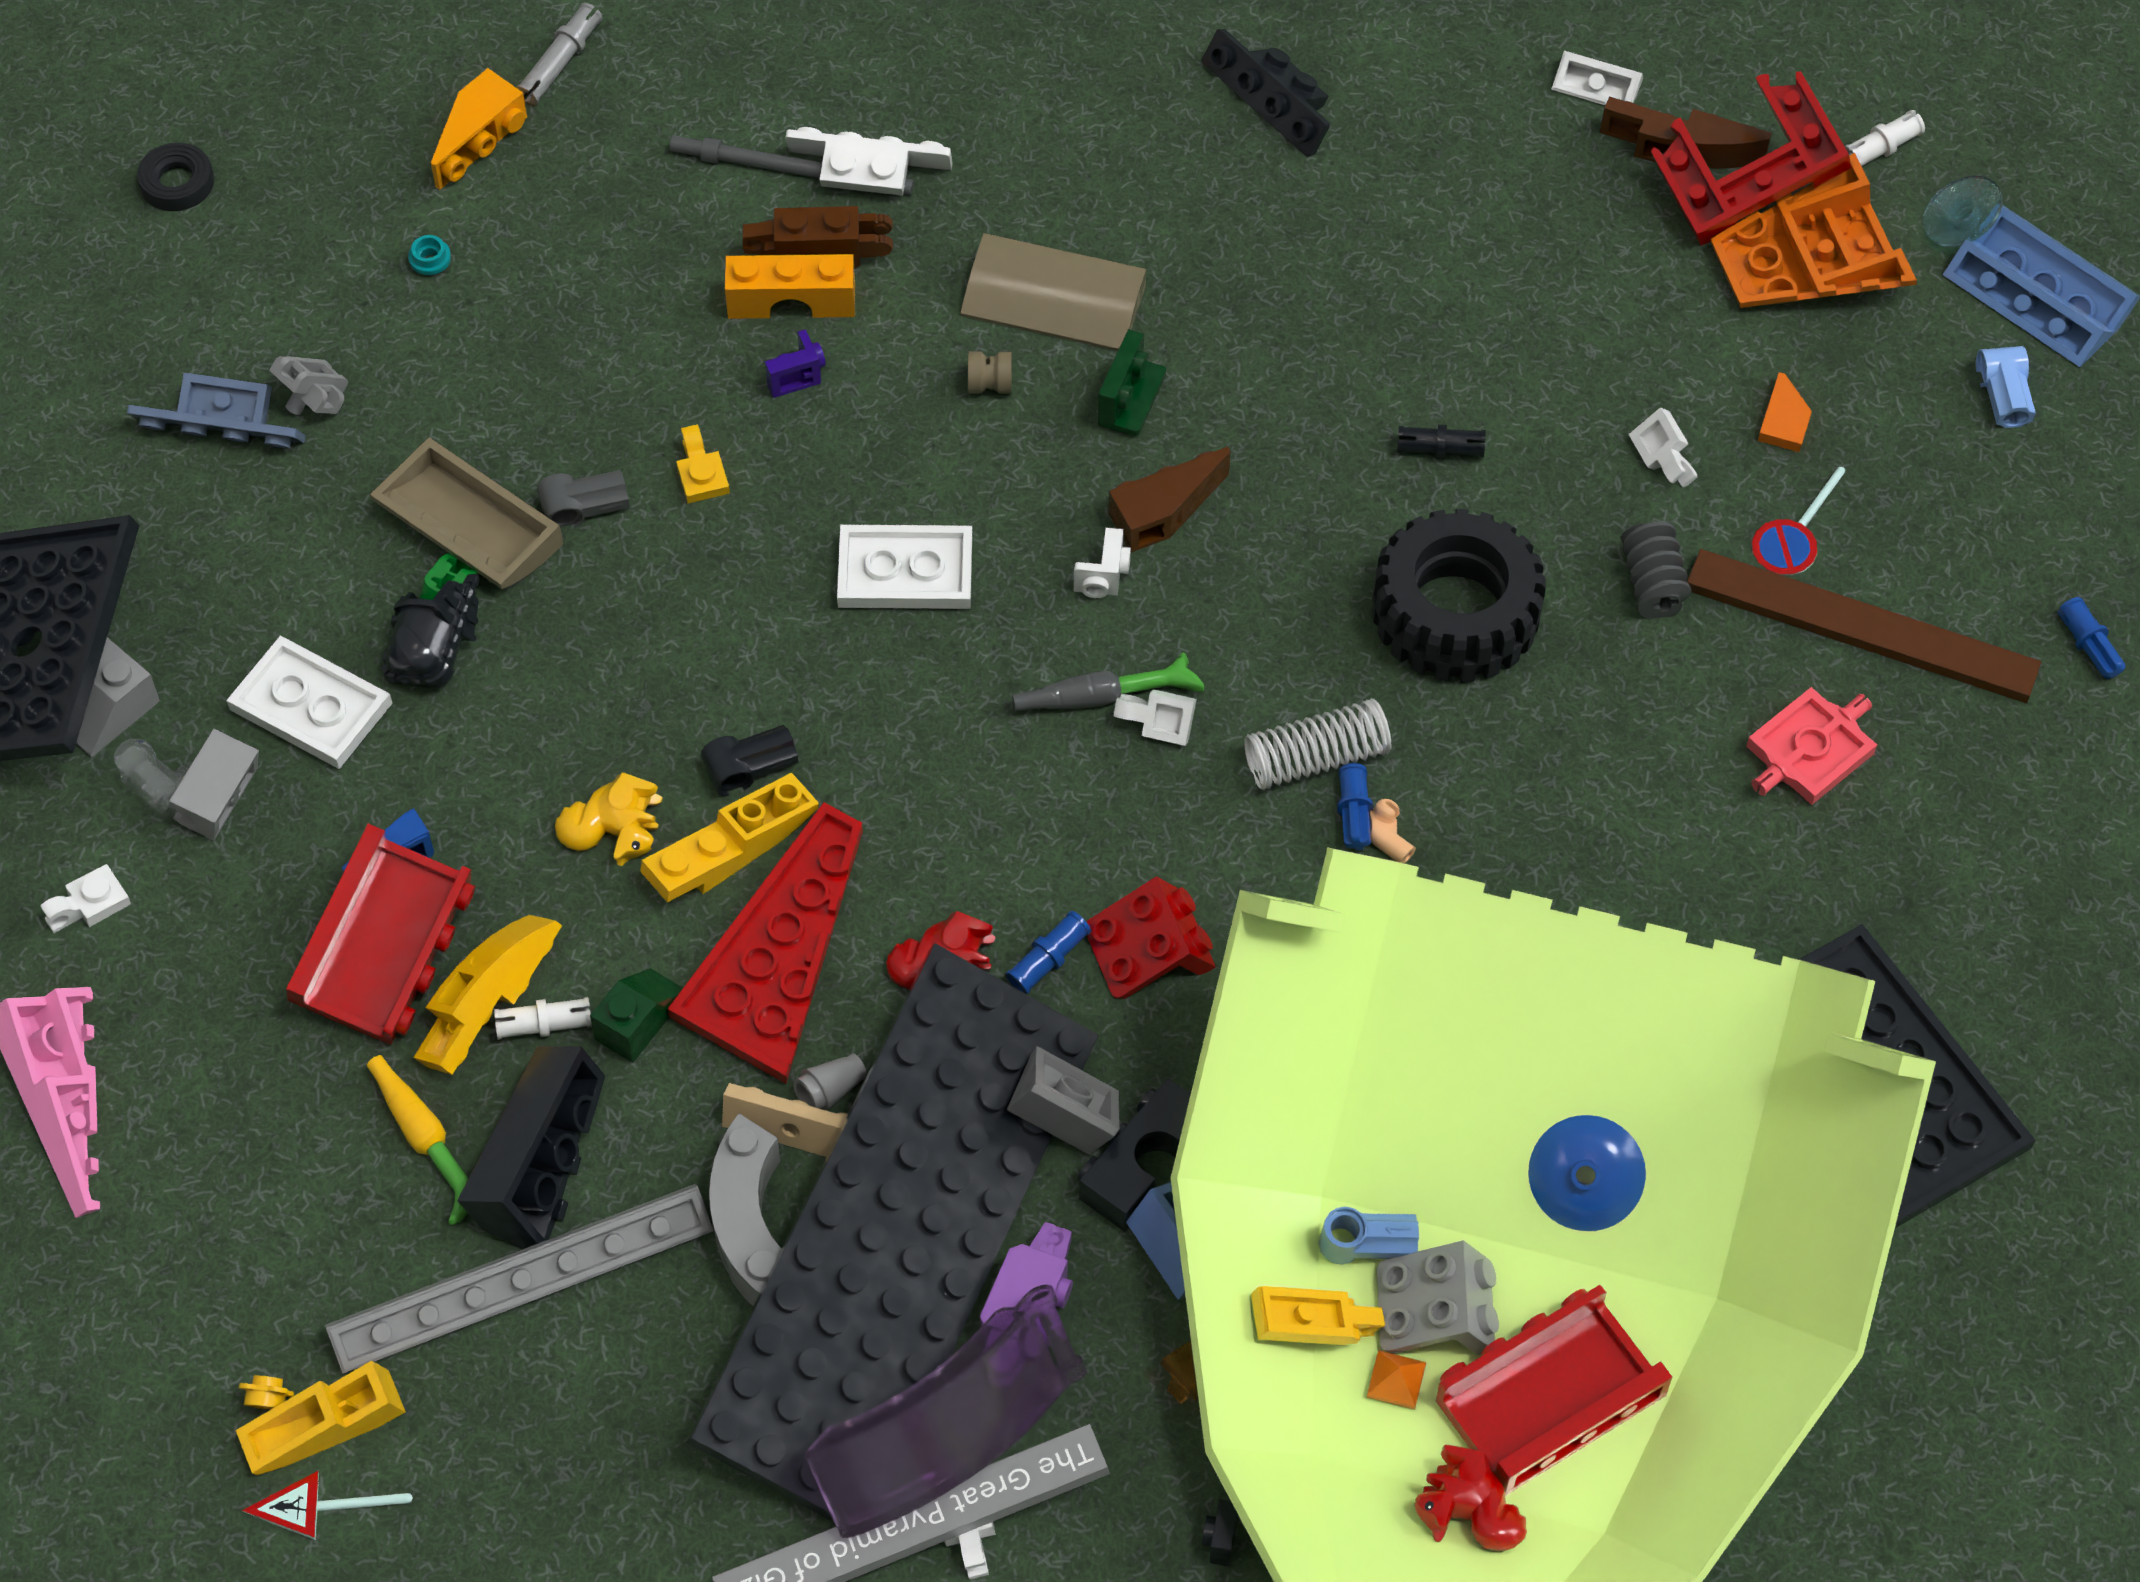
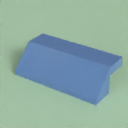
[1943,205,2140,367]

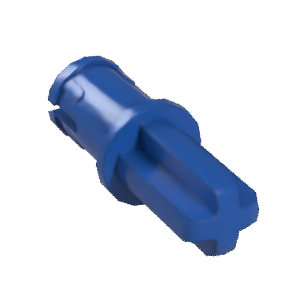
[2057,597,2125,680]
[1337,763,1373,851]

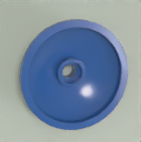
[1528,1115,1646,1232]

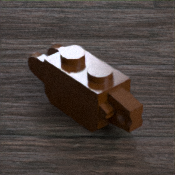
[742,206,893,269]

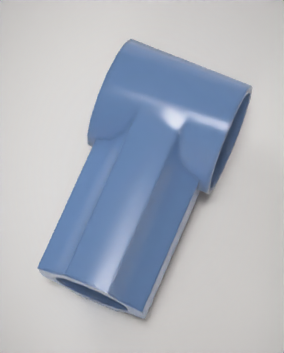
[1319,1206,1419,1265]

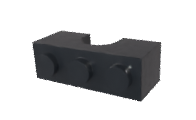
[1078,1078,1191,1232]

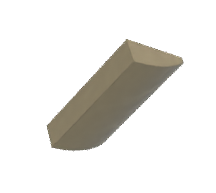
[960,233,1146,351]
[370,437,563,589]

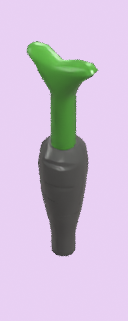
[1012,653,1204,712]

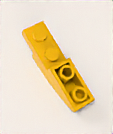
[640,772,819,903]
[413,915,562,1075]

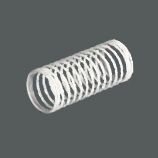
[1244,698,1391,790]

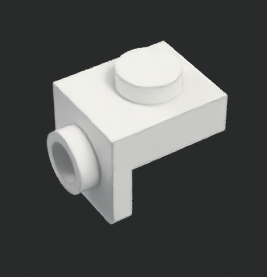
[1074,528,1131,598]

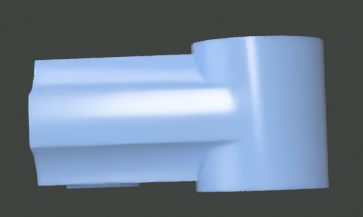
[1976,346,2035,428]

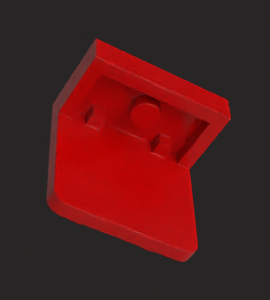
[1087,876,1216,999]

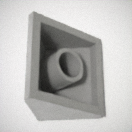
[1007,1046,1120,1155]

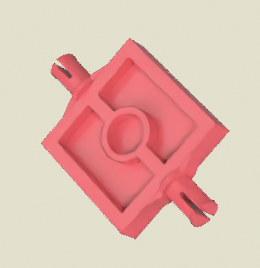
[1746,687,1877,805]

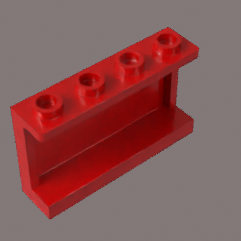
[286,823,476,1045]
[1436,1285,1673,1496]

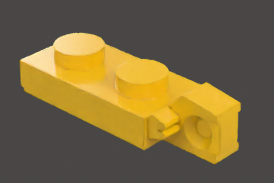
[1251,1286,1385,1345]

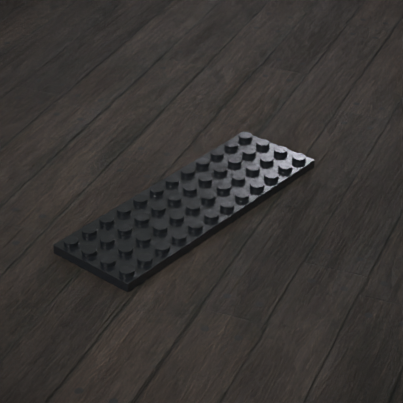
[686,943,1099,1525]

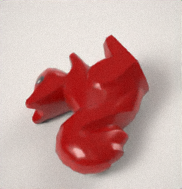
[886,911,996,990]
[1414,1445,1527,1551]

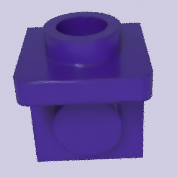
[765,329,826,398]

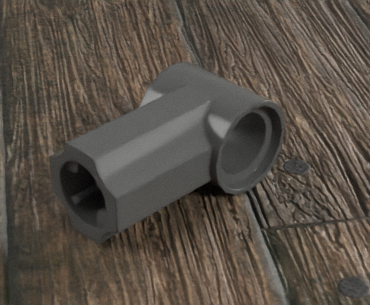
[537,470,630,527]

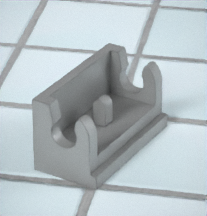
[169,729,259,841]

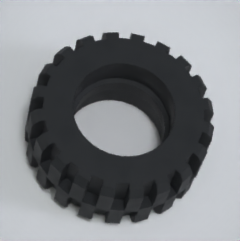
[1372,508,1546,682]

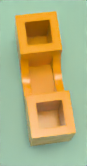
[725,254,855,319]

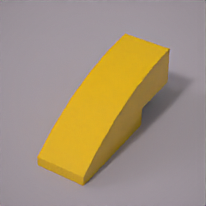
[235,1361,406,1475]

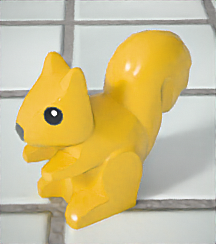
[555,772,663,866]

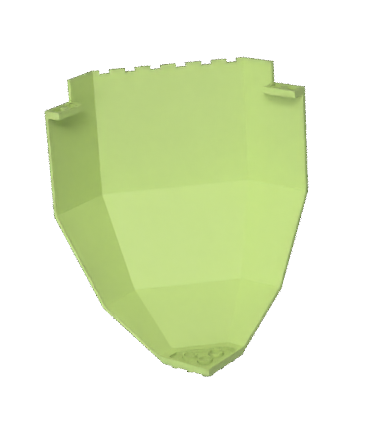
[1170,847,1936,1582]

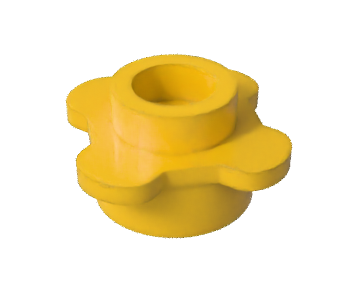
[239,1375,294,1410]

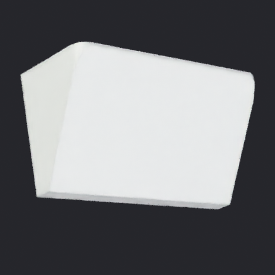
[1551,51,1643,105]

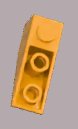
[431,68,527,190]

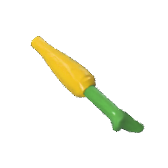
[367,1055,468,1225]

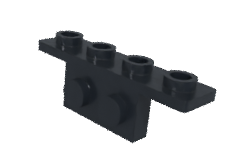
[1202,29,1330,157]

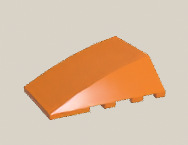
[1711,152,1917,308]

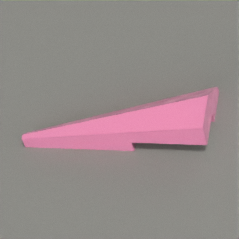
[0,987,100,1218]

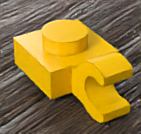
[676,424,730,503]

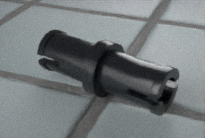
[1397,424,1486,459]

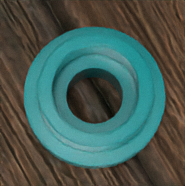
[408,235,451,275]

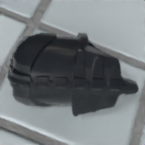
[381,574,479,688]

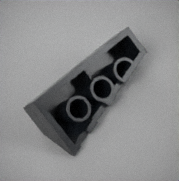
[457,1046,605,1249]

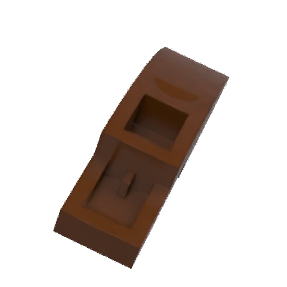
[1600,96,1772,169]

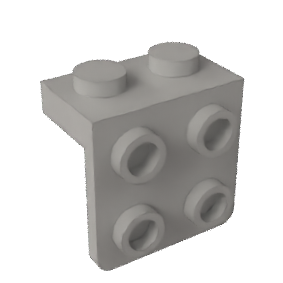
[1377,1240,1499,1355]

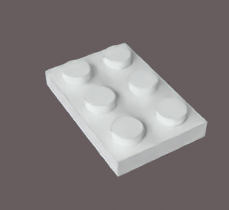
[837,525,972,609]
[226,635,392,769]

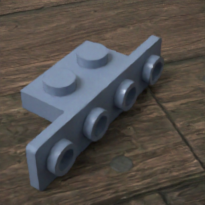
[127,373,306,449]

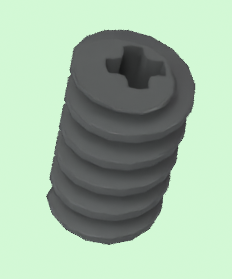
[1620,522,1691,619]

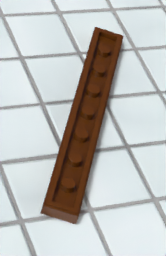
[1687,549,2042,703]

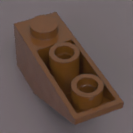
[1108,447,1231,553]

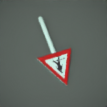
[242,1470,413,1540]

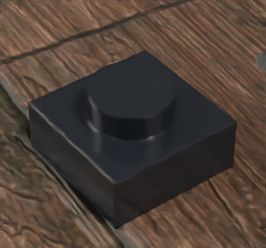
[1202,1499,1238,1567]

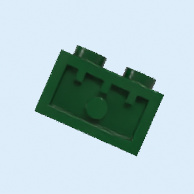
[1098,329,1166,436]

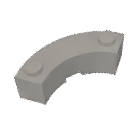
[709,1113,782,1306]

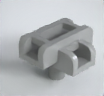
[269,356,348,415]

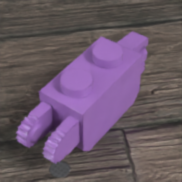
[980,1222,1073,1390]

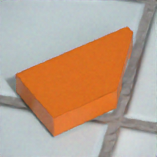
[1758,372,1812,452]

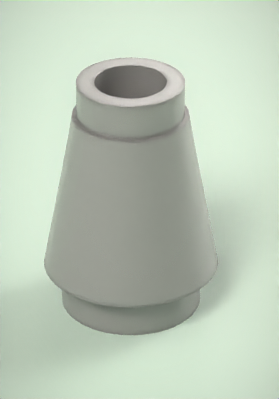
[793,1053,867,1111]

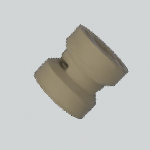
[968,351,1012,395]

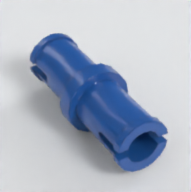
[1005,911,1091,994]

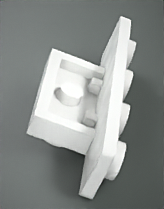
[785,127,953,196]

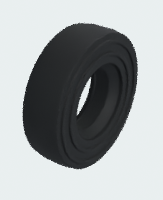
[137,143,214,211]

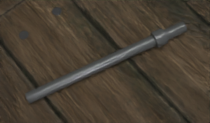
[670,135,914,196]

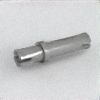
[516,2,603,106]

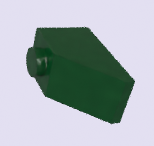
[590,968,683,1063]

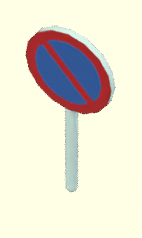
[1752,466,1845,575]

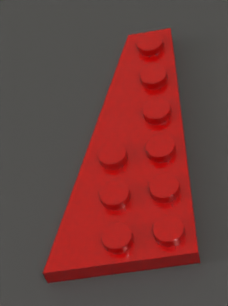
[668,802,863,1084]

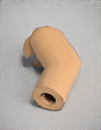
[1369,799,1416,863]

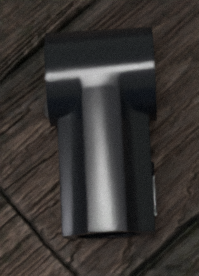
[700,725,799,797]

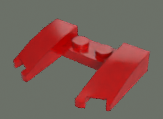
[1651,71,1852,246]

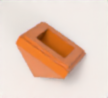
[1367,1350,1426,1410]

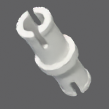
[1845,110,1925,166]
[494,997,592,1040]

